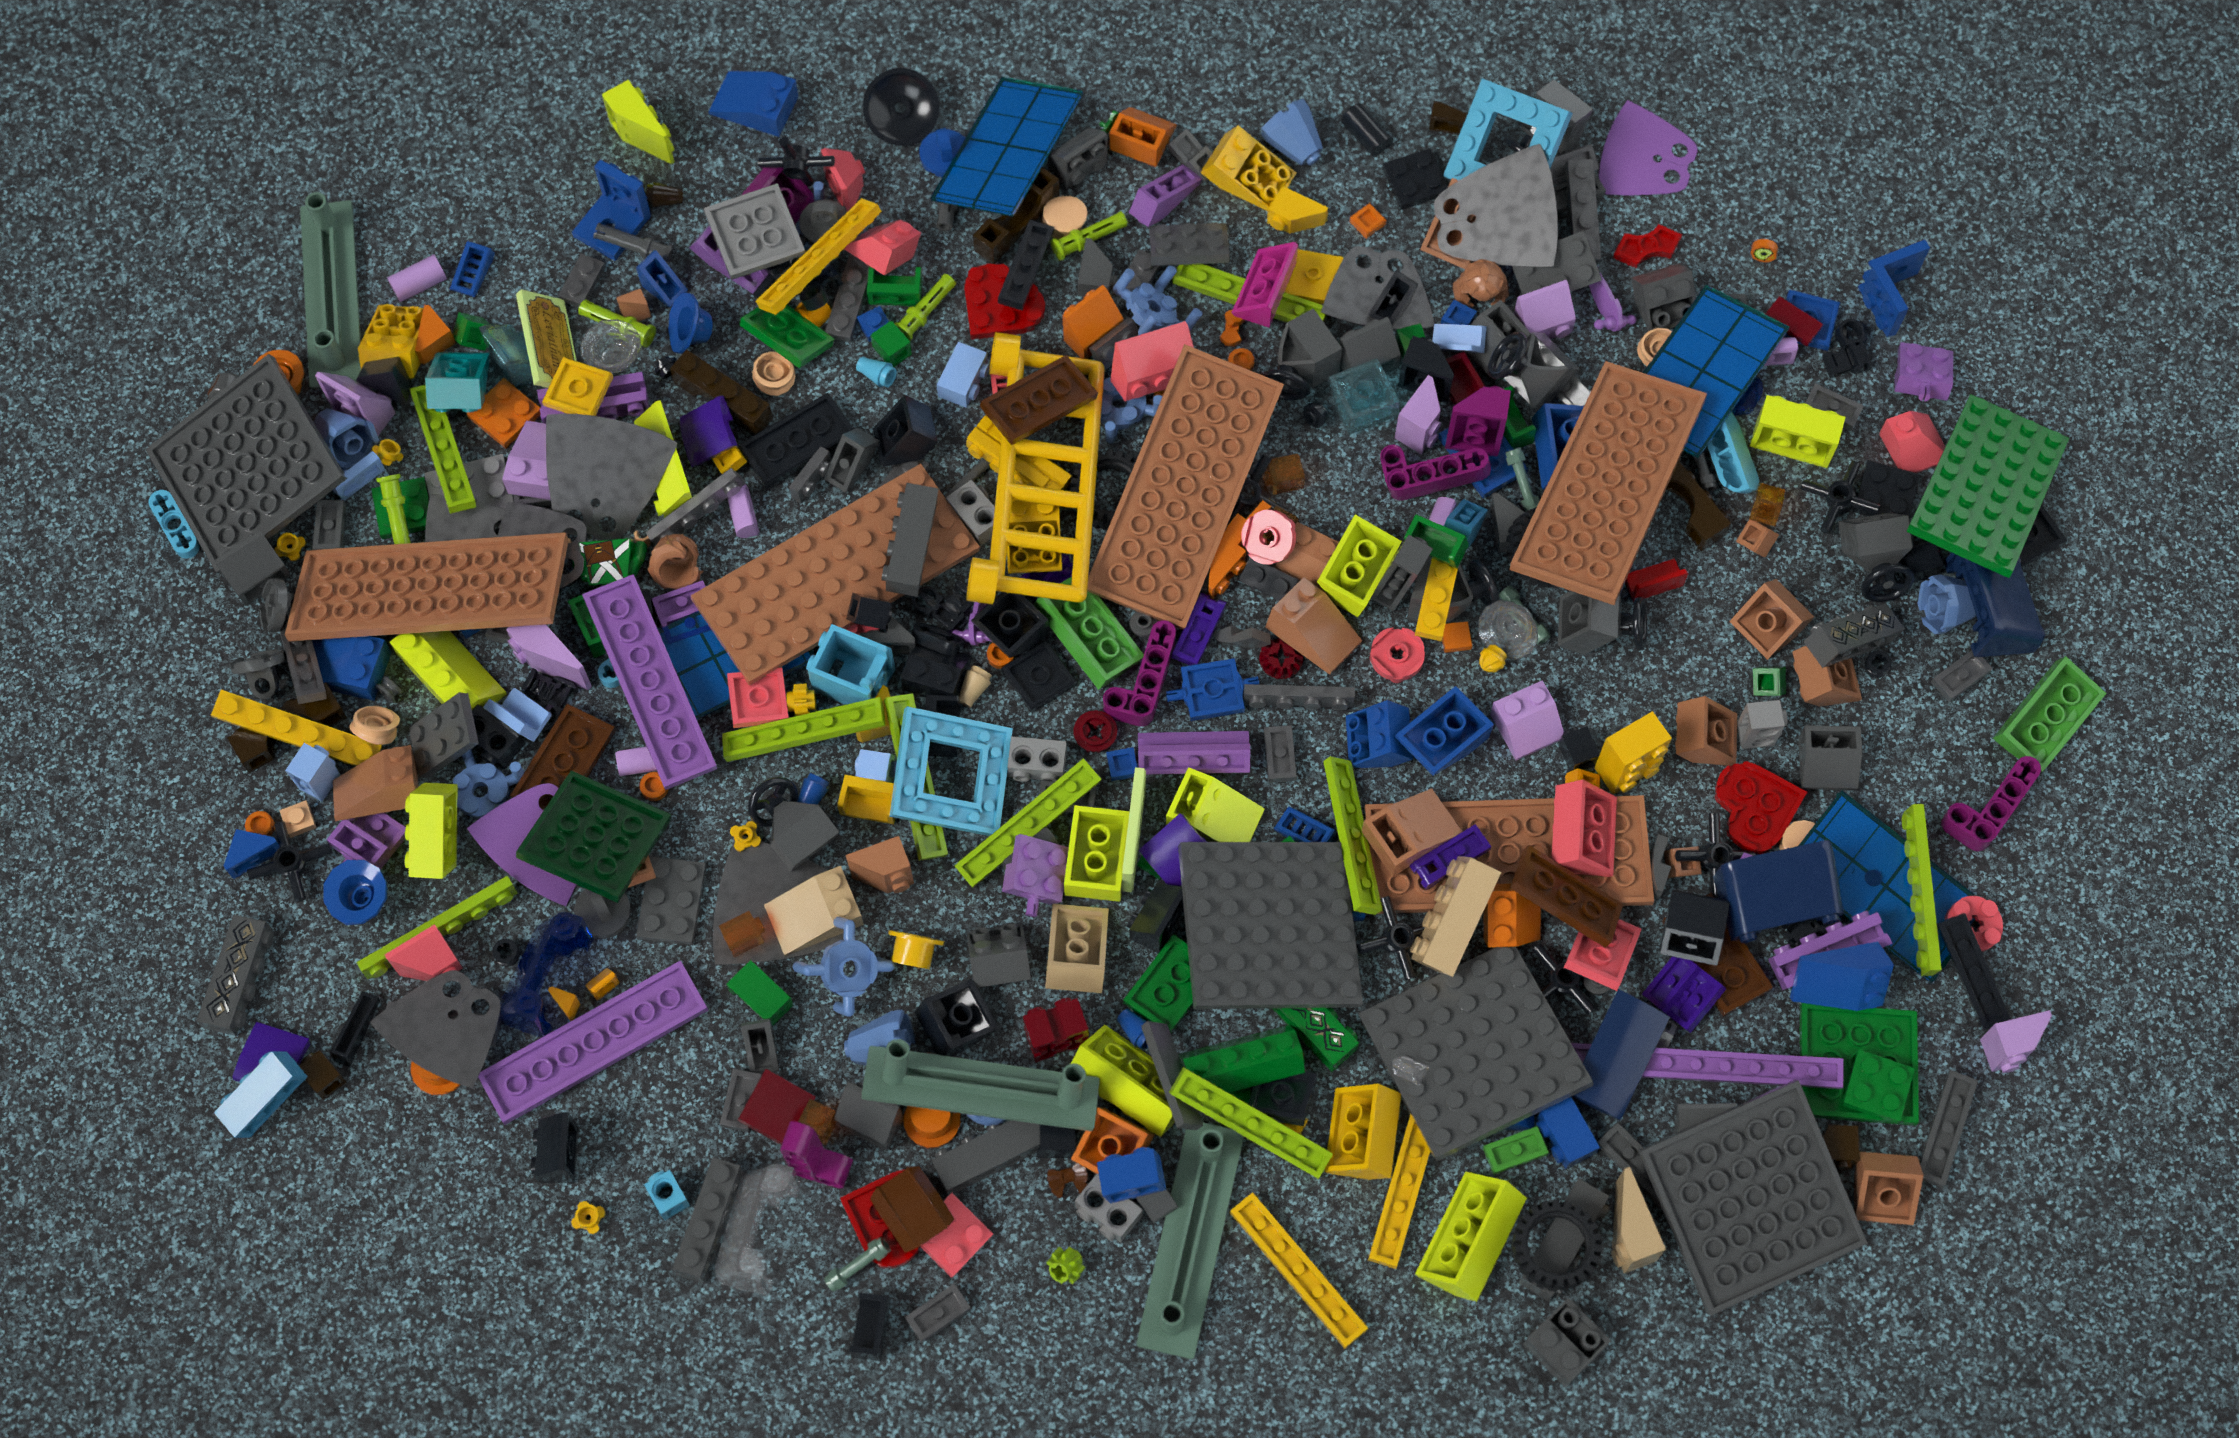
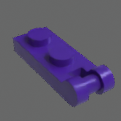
[1172,593,1227,665]
[1409,824,1491,890]

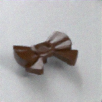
[1047,1163,1088,1198]

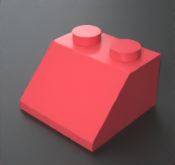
[844,220,921,275]

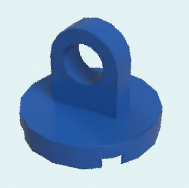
[919,128,967,178]

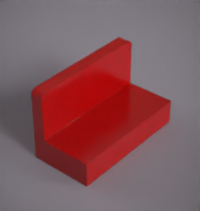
[1625,558,1688,602]

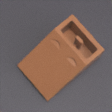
[1362,788,1462,876]

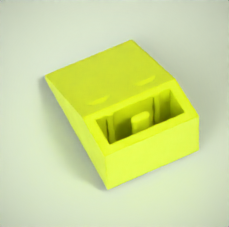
[602,80,675,164]
[1166,767,1265,842]

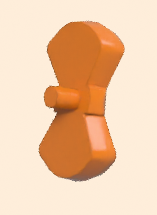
[1220,310,1246,347]

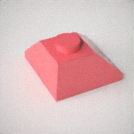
[820,148,865,211]
[1879,411,1945,473]
[385,924,463,981]

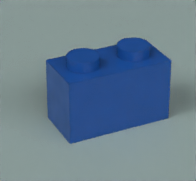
[1536,1097,1600,1169]
[1097,1147,1166,1204]

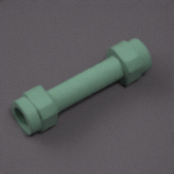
[1505,447,1540,512]
[1499,585,1551,646]
[824,1237,891,1292]

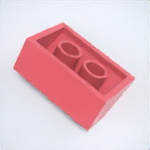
[1110,321,1194,401]
[1551,780,1617,877]

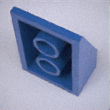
[708,71,799,137]
[312,636,392,701]
[1395,686,1494,776]
[1790,941,1894,1011]

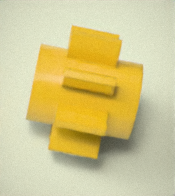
[787,683,816,716]

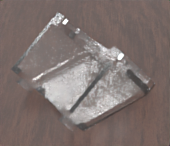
[714,1164,801,1296]

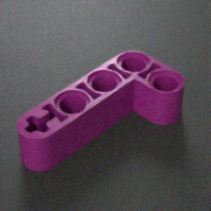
[1380,445,1491,501]
[1103,620,1176,727]
[1941,756,2041,852]
[780,1121,853,1189]

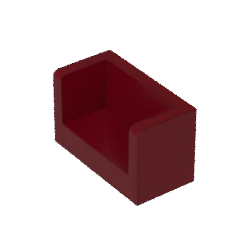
[1446,351,1485,405]

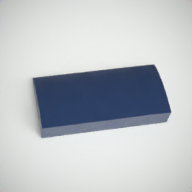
[1571,989,1670,1121]

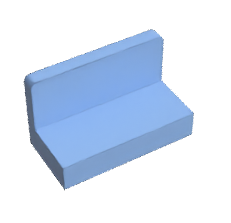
[1433,324,1487,353]
[332,451,385,501]
[483,688,552,742]

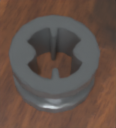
[375,676,403,703]

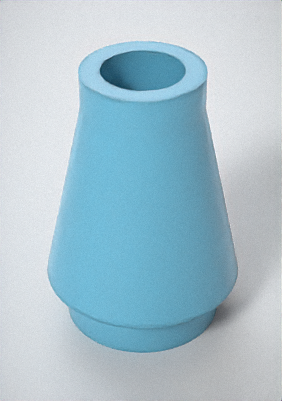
[856,356,897,387]

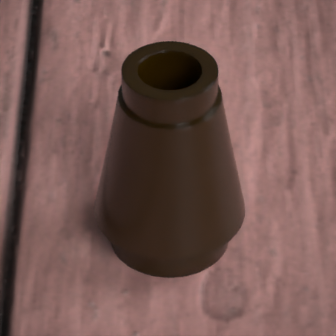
[646,182,683,208]

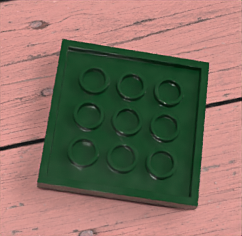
[516,770,671,903]

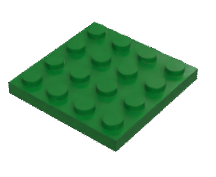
[1800,1003,1919,1126]

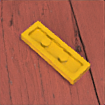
[1414,558,1458,641]

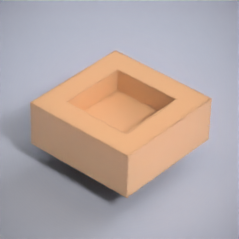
[279,800,317,838]

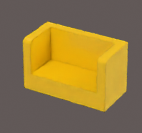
[837,775,895,824]

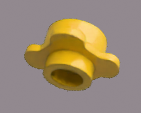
[371,439,403,466]
[274,532,306,561]
[730,821,761,852]
[571,1201,605,1234]

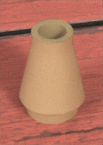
[959,665,992,708]

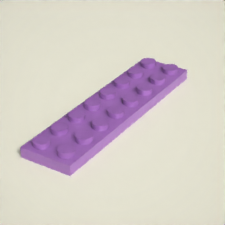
[582,574,717,790]
[478,960,709,1125]

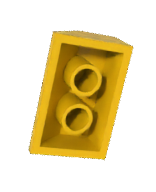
[1324,1084,1401,1180]

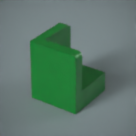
[452,312,492,351]
[870,321,912,367]

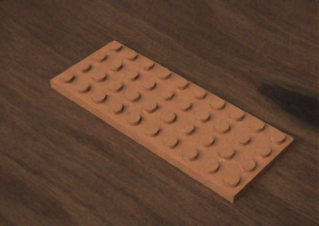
[1087,344,1284,630]
[1510,361,1707,605]
[691,464,980,686]
[285,532,569,641]
[1364,795,1654,914]

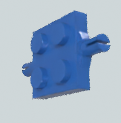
[1166,658,1259,721]

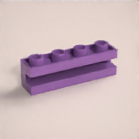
[537,372,650,423]
[1138,731,1250,774]
[1768,911,1892,990]

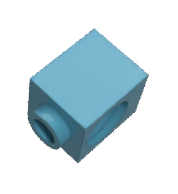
[644,1170,690,1221]

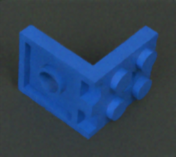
[572,159,651,261]
[1858,240,1930,338]

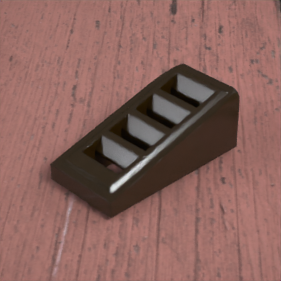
[1429,100,1467,135]

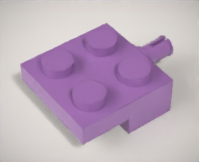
[1895,342,1953,401]
[651,580,712,645]
[327,813,406,869]
[1002,834,1069,917]

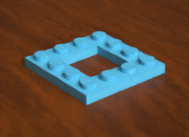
[1443,79,1573,180]
[889,706,1013,836]

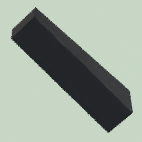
[330,991,380,1067]

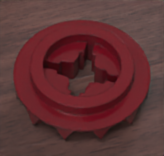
[1259,638,1303,679]
[1073,710,1117,753]

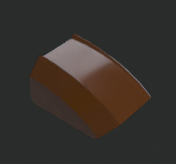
[870,1166,955,1252]

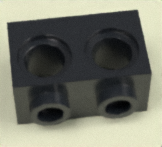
[471,704,525,769]

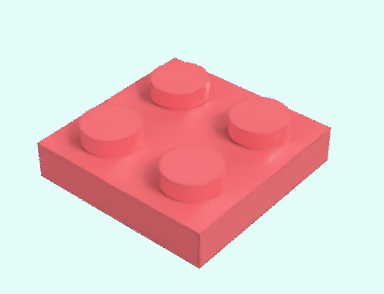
[727,668,789,728]
[920,1193,993,1277]

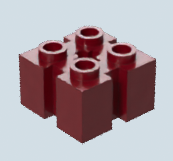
[1023,998,1089,1063]

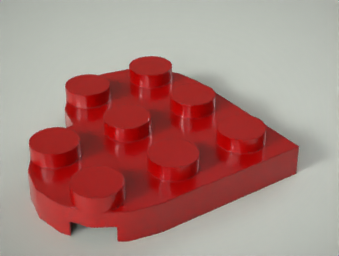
[964,264,1045,340]
[1715,761,1807,855]
[840,1169,920,1269]

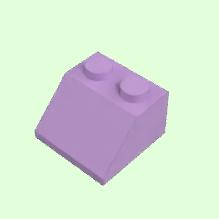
[1514,280,1576,339]
[1395,375,1441,454]
[1490,680,1564,761]
[1980,1010,2052,1073]

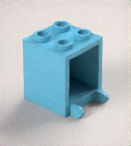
[806,624,896,705]

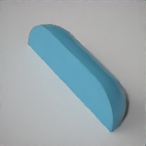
[1707,412,1760,494]

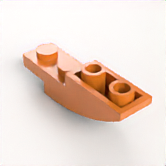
[1208,500,1271,599]

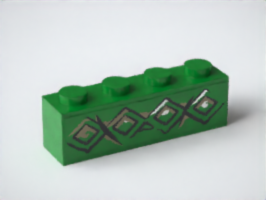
[1272,1008,1359,1072]

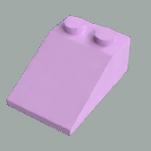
[315,372,395,436]
[502,421,551,500]
[506,624,592,690]

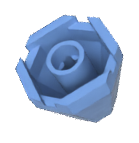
[1260,99,1323,166]
[314,408,379,470]
[1917,575,1977,634]
[844,1010,916,1066]

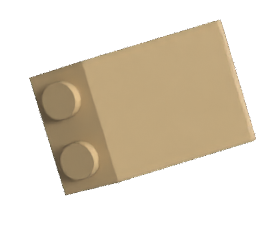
[764,865,864,956]
[1045,904,1109,993]
[1611,1167,1666,1274]

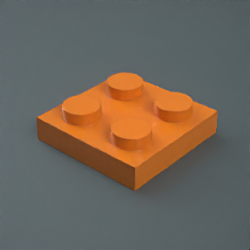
[466,378,541,449]

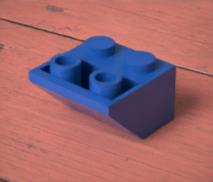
[1346,700,1413,768]

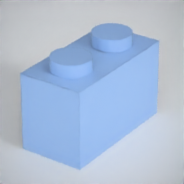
[937,342,990,408]
[285,743,341,802]

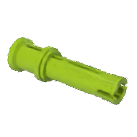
[1050,211,1128,261]
[894,274,956,341]
[578,299,656,348]
[376,474,411,544]

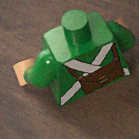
[568,531,651,586]

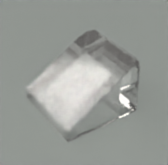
[1392,1056,1429,1085]

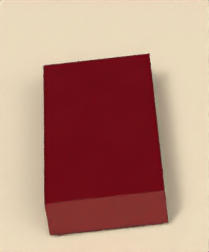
[1764,296,1823,347]

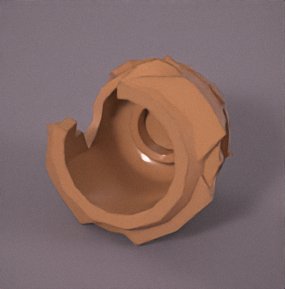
[1453,259,1509,308]
[647,534,704,589]

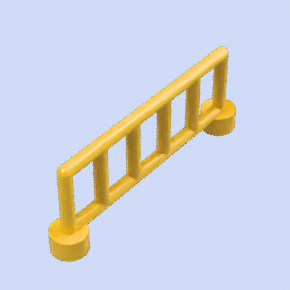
[966,332,1105,605]

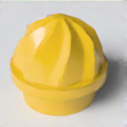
[1479,645,1507,673]

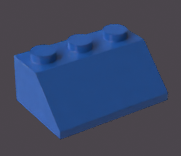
[1532,403,1584,490]

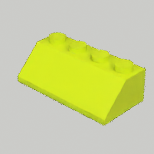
[634,400,692,518]
[390,631,507,710]
[1071,1025,1175,1137]
[1415,1172,1527,1302]

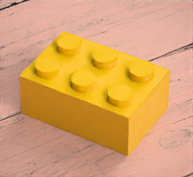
[1594,711,1672,795]

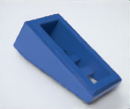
[450,241,495,298]
[1274,806,1338,842]

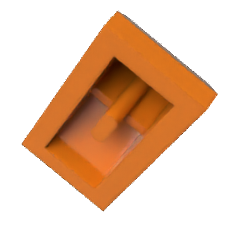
[415,305,456,364]

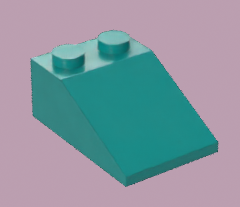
[425,352,490,412]

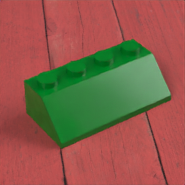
[1179,1025,1305,1093]

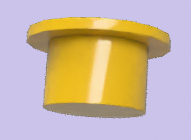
[888,930,945,969]

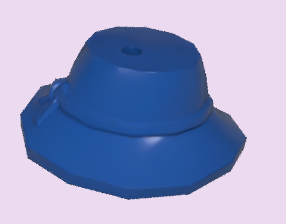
[668,292,713,354]
[324,860,387,925]

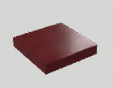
[737,1069,816,1145]

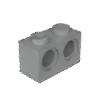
[946,480,995,547]
[1737,700,1787,749]
[1007,736,1067,782]
[1075,1174,1143,1243]

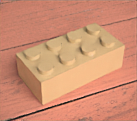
[1410,856,1501,977]

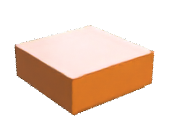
[1349,203,1386,239]
[1442,621,1472,653]

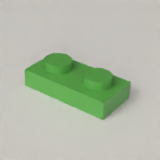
[1483,1126,1549,1175]

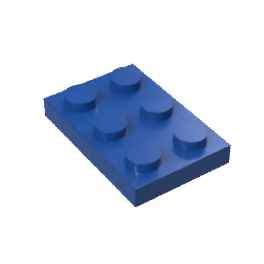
[1438,428,1528,499]

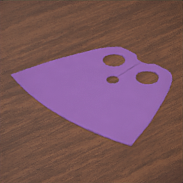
[1599,100,1697,195]
[467,783,576,906]

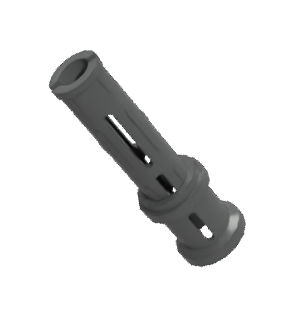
[593,222,674,265]

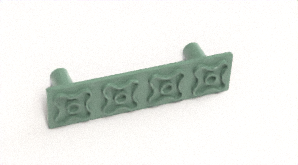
[300,192,361,390]
[861,1039,1099,1131]
[1136,1123,1244,1360]

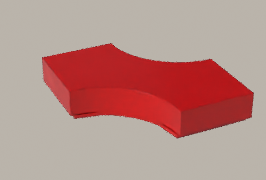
[1613,224,1682,268]

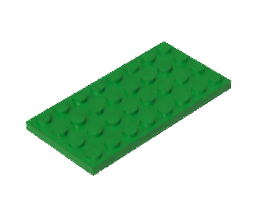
[1906,394,2069,578]

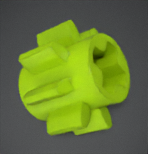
[1046,1246,1085,1284]

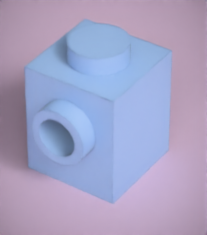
[855,749,897,783]

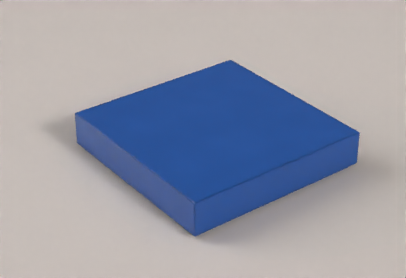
[1784,289,1840,351]

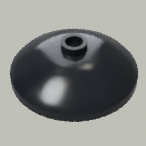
[863,68,939,146]

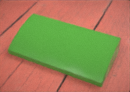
[1033,577,1144,690]
[1993,656,2106,772]

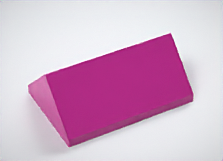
[1232,242,1298,328]

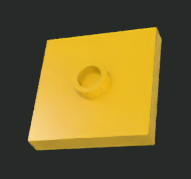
[1285,249,1343,304]
[542,357,613,416]

